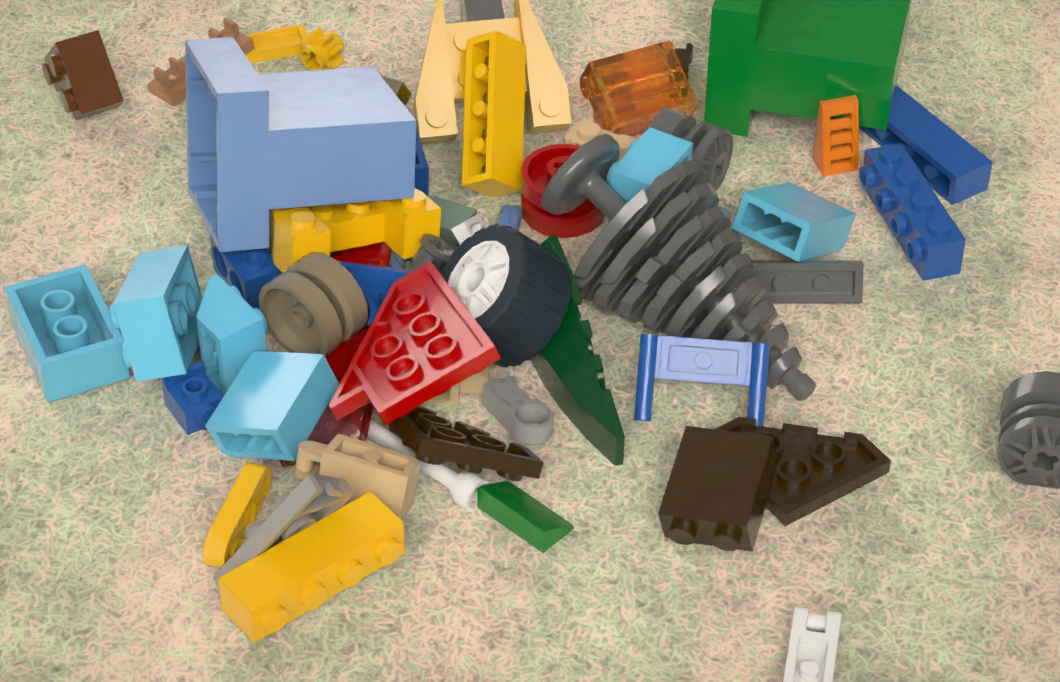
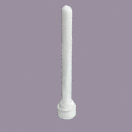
[326,402,490,512]

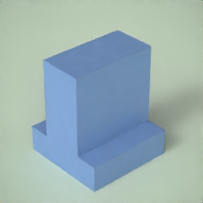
[185,37,416,252]

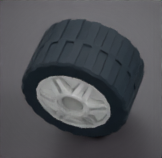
[441,224,571,368]

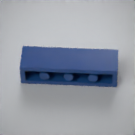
[859,85,993,205]

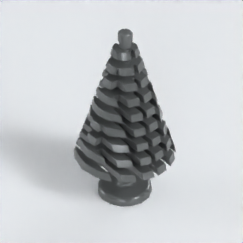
[541,134,816,401]

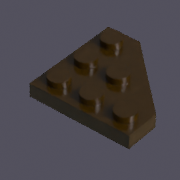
[388,406,544,481]
[715,417,891,526]

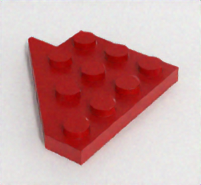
[329,261,501,425]

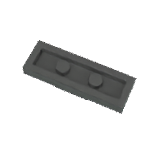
[751,260,864,303]

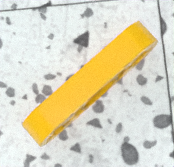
[203,462,273,569]

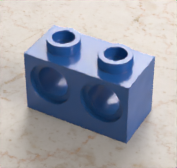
[210,235,282,310]

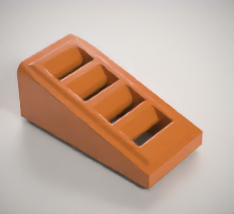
[813,95,859,176]

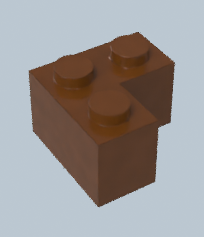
[42,30,124,120]

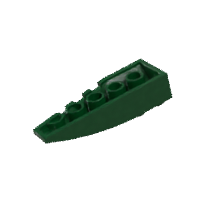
[530,235,625,466]

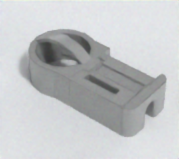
[482,376,554,445]

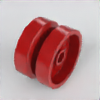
[521,144,607,238]

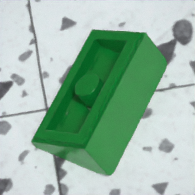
[477,481,574,553]

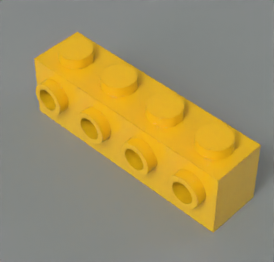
[462,30,526,197]
[218,491,405,643]

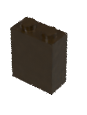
[658,426,778,552]

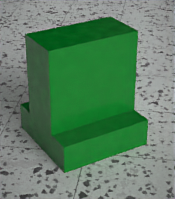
[704,0,912,137]

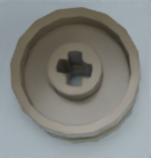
[258,252,368,357]

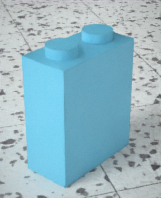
[732,182,856,262]
[205,351,339,461]

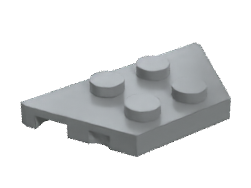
[213,474,354,586]

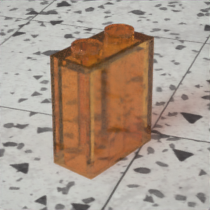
[580,40,698,136]

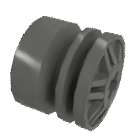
[646,107,733,191]
[998,371,1060,489]

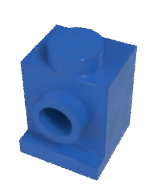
[161,361,224,435]

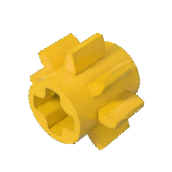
[299,27,345,71]

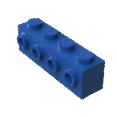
[859,143,966,281]

